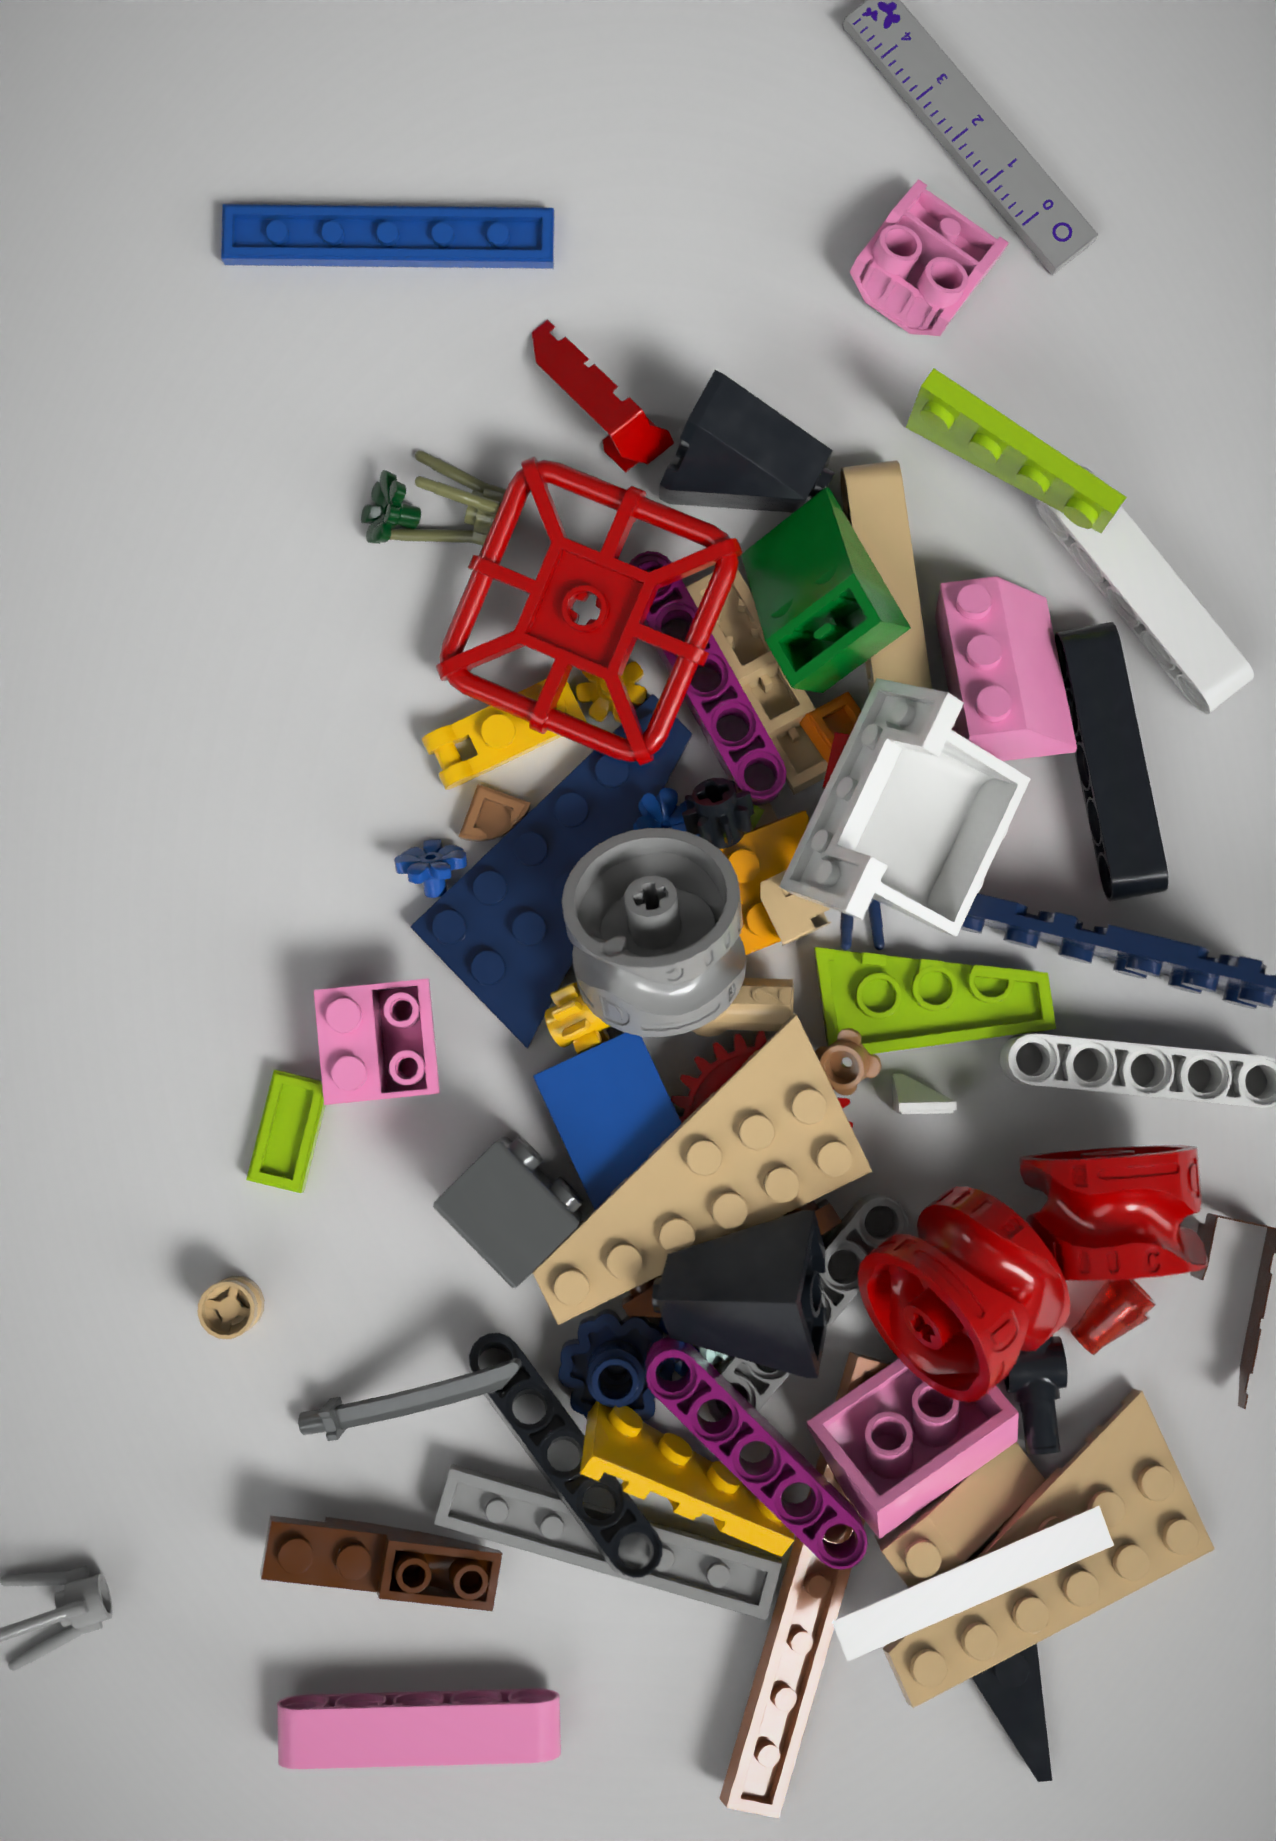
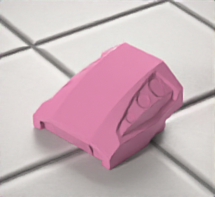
[850,179,1009,336]

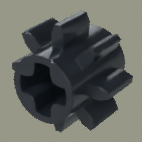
[682,778,755,849]

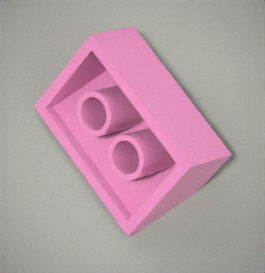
[935,576,1077,761]
[807,1359,1019,1539]

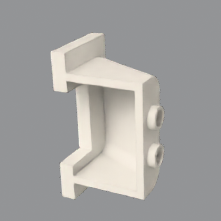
[779,678,1031,937]

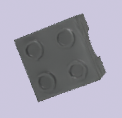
[433,1136,584,1288]

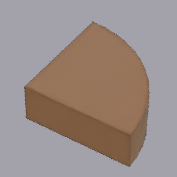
[459,784,531,842]

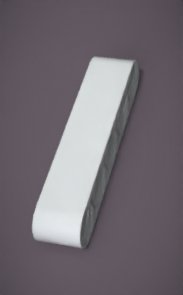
[1035,466,1254,714]
[999,1034,1276,1108]

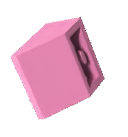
[314,979,440,1105]

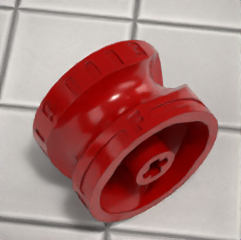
[1019,1145,1208,1281]
[858,1187,1070,1402]

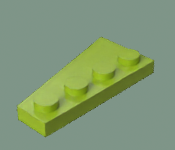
[905,368,1127,533]
[813,947,1056,1058]

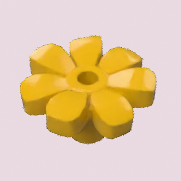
[576,661,647,723]

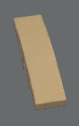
[686,569,828,795]

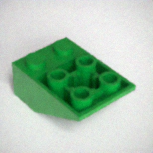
[741,487,911,693]

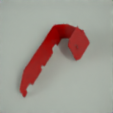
[532,319,674,473]

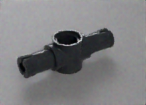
[1003,1336,1068,1455]

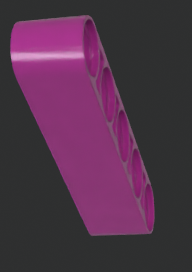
[629,551,786,806]
[646,1337,868,1570]

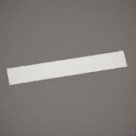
[832,1506,1113,1662]

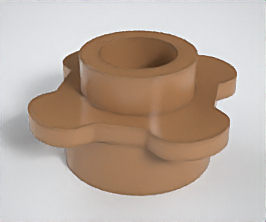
[815,1028,882,1096]

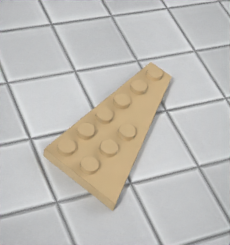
[533,1013,873,1325]
[883,1389,1215,1708]

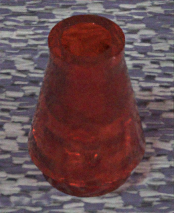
[1070,1279,1156,1355]

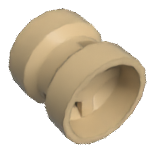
[198,1276,265,1339]

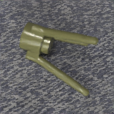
[389,451,506,546]

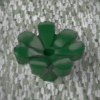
[361,470,421,544]

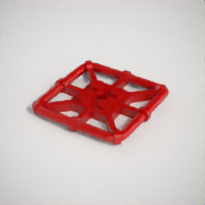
[436,456,742,766]

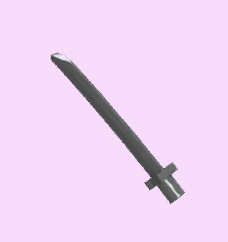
[298,1358,522,1441]

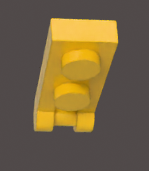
[421,679,587,790]

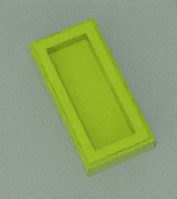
[246,1069,326,1193]

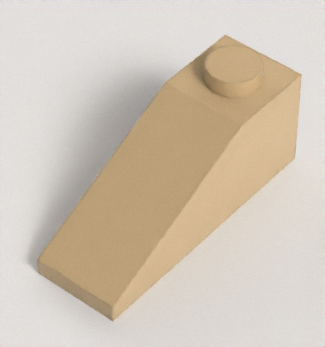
[874,1442,1045,1588]

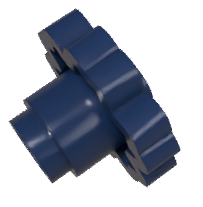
[558,1309,675,1421]

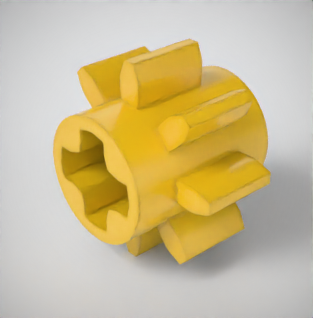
[545,982,610,1054]

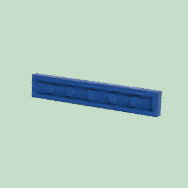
[221,204,555,269]

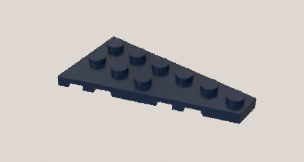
[410,694,692,1049]
[961,893,1276,1009]

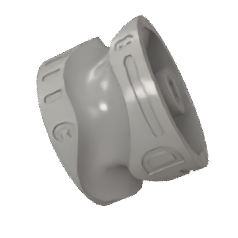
[562,828,746,1037]

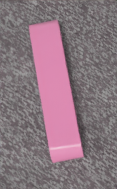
[277,1689,561,1769]

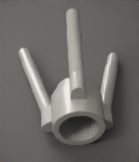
[0,1566,112,1671]

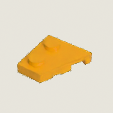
[720,810,809,955]

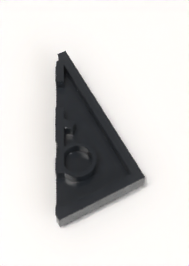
[972,1643,1052,1782]

